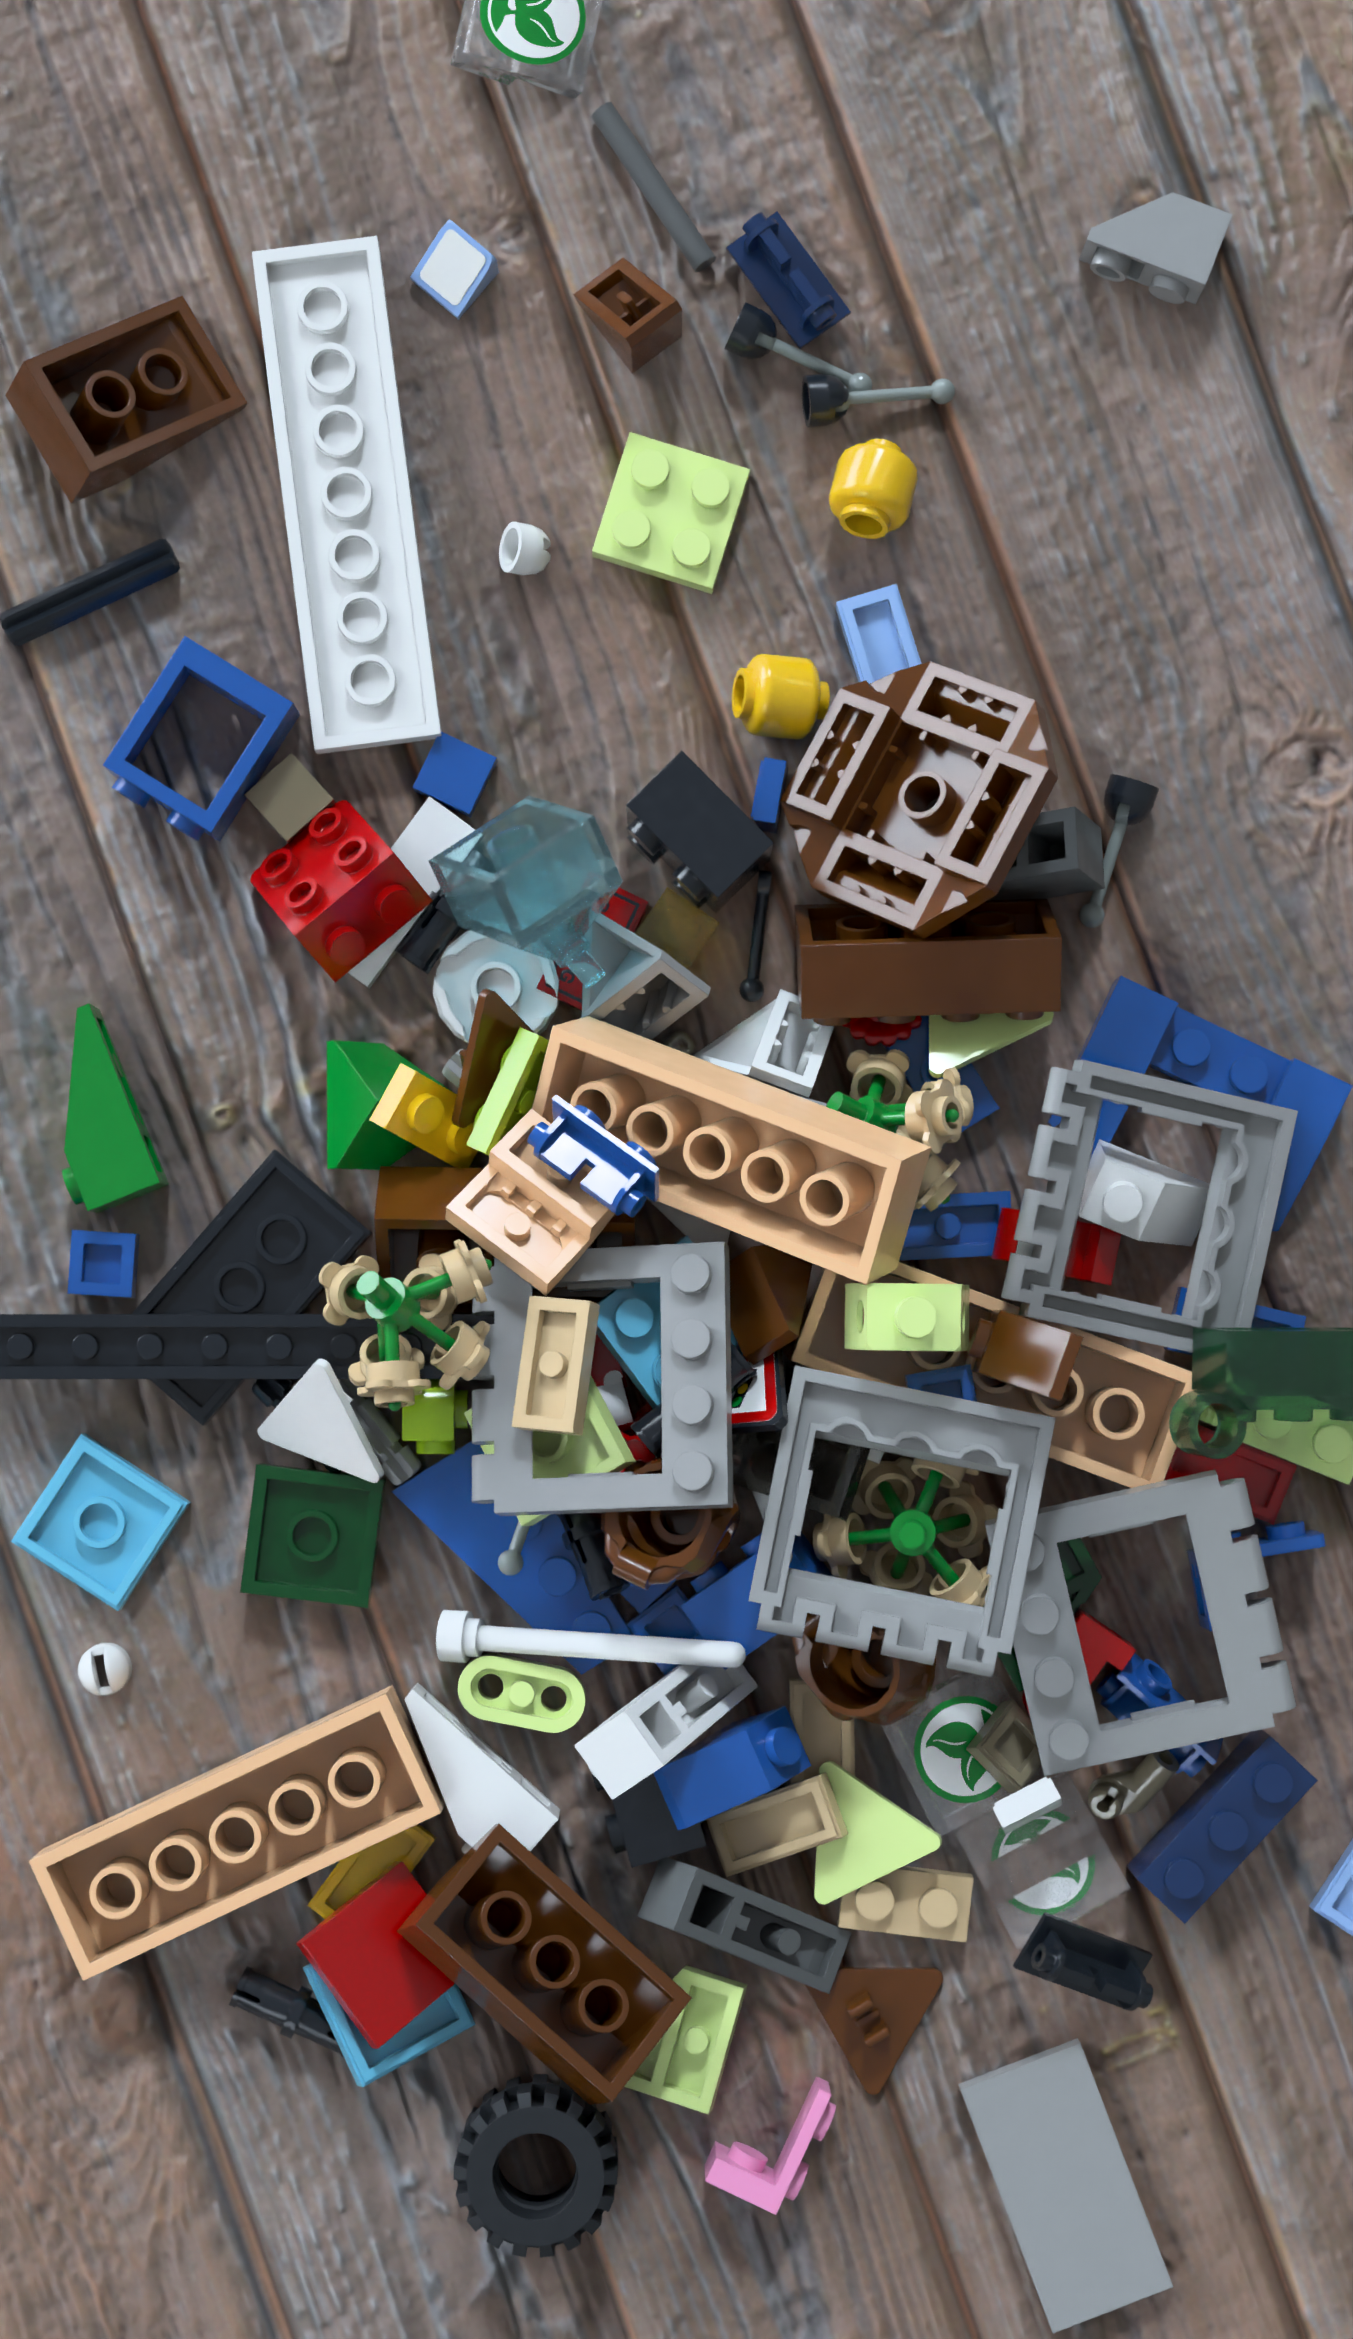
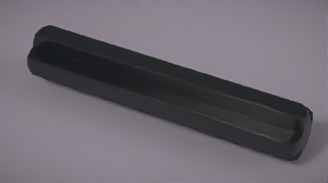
[0,539,180,646]

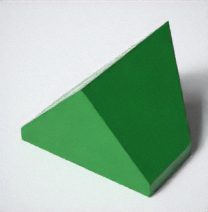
[326,1040,456,1170]

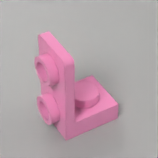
[704,2077,836,2215]

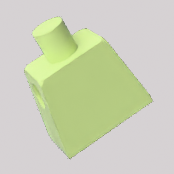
[844,1283,969,1351]

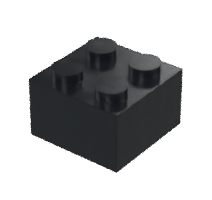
[626,750,774,913]

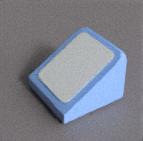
[410,220,499,320]

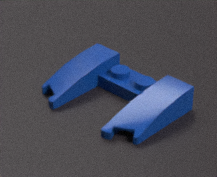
[1047,976,1353,1232]

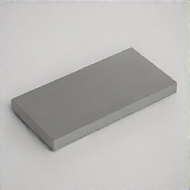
[958,2038,1173,2334]

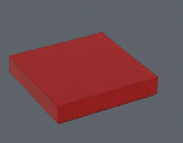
[296,1861,455,2049]

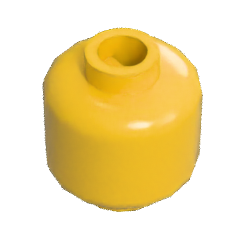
[829,439,918,539]
[732,654,830,739]

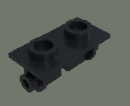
[1013,1912,1153,2011]

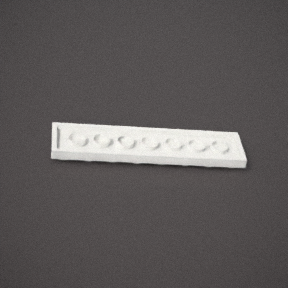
[252,236,442,754]

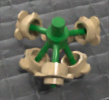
[826,1049,974,1212]
[319,1239,493,1411]
[813,1456,998,1607]

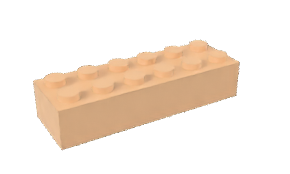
[532,1016,932,1285]
[788,1262,1202,1488]
[29,1685,445,1981]

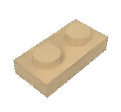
[511,1296,600,1436]
[837,1866,974,1942]

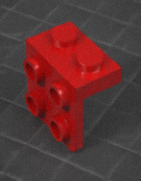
[250,800,433,983]

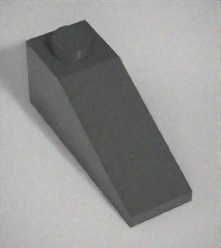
[987,806,1105,901]
[637,1858,852,1994]

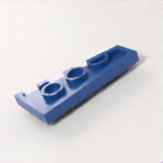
[391,1441,634,1675]

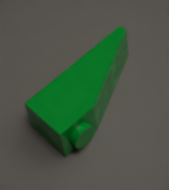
[62,1003,169,1213]

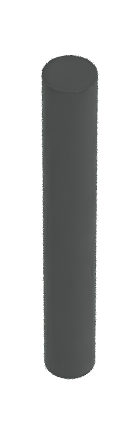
[591,102,716,272]

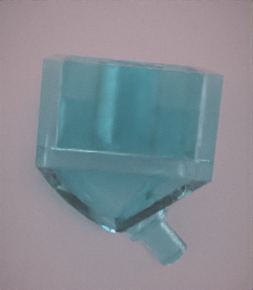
[428,795,623,988]

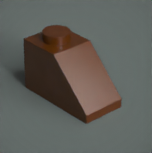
[967,1310,1084,1401]

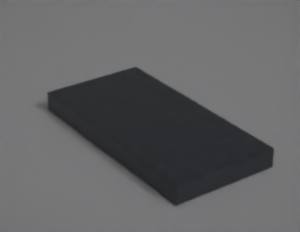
[132,1149,372,1426]

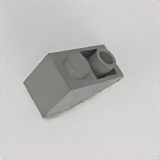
[1079,192,1232,304]

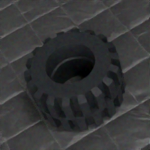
[453,2074,619,2258]

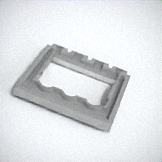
[1001,1060,1298,1364]
[472,1241,733,1516]
[748,1365,1056,1677]
[985,1469,1297,1776]

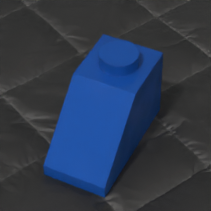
[653,1706,812,1830]

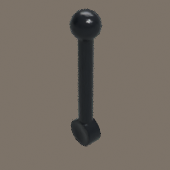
[739,870,772,1002]

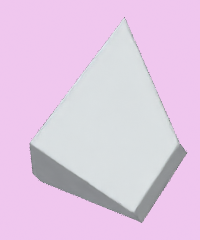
[693,989,834,1098]

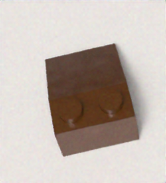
[5,296,248,504]

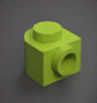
[402,1379,468,1454]

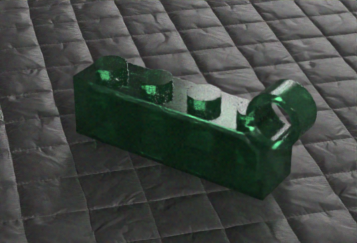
[1169,1327,1353,1459]

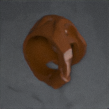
[601,1455,741,1590]
[792,1613,936,1726]

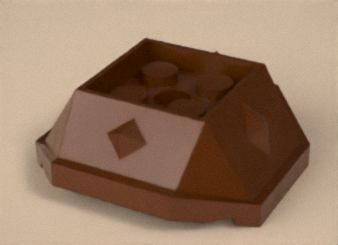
[780,661,1058,939]

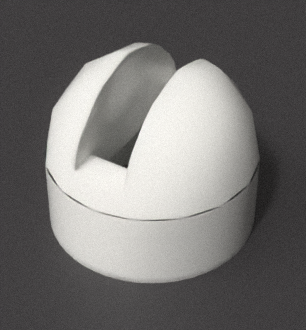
[499,522,551,575]
[78,1643,132,1696]

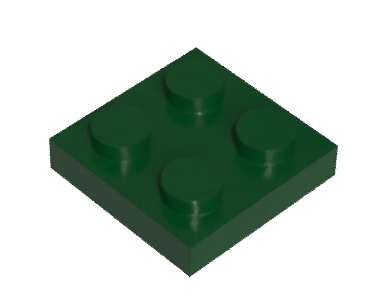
[240,1463,386,1608]

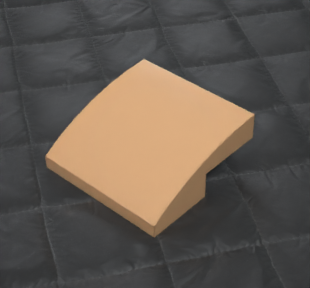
[445,1109,614,1296]

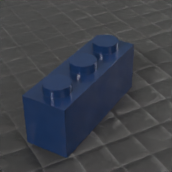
[1126,1730,1318,1924]

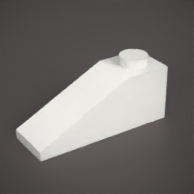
[574,1664,758,1800]
[404,1683,560,1854]

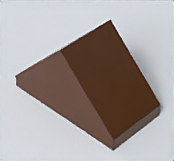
[573,258,682,374]
[730,1245,813,1365]

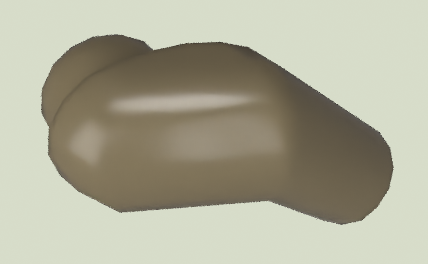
[1088,1750,1179,1820]

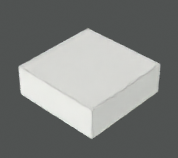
[992,1777,1062,1835]

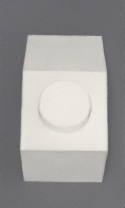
[1079,1139,1210,1246]

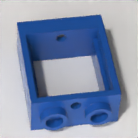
[103,636,300,842]

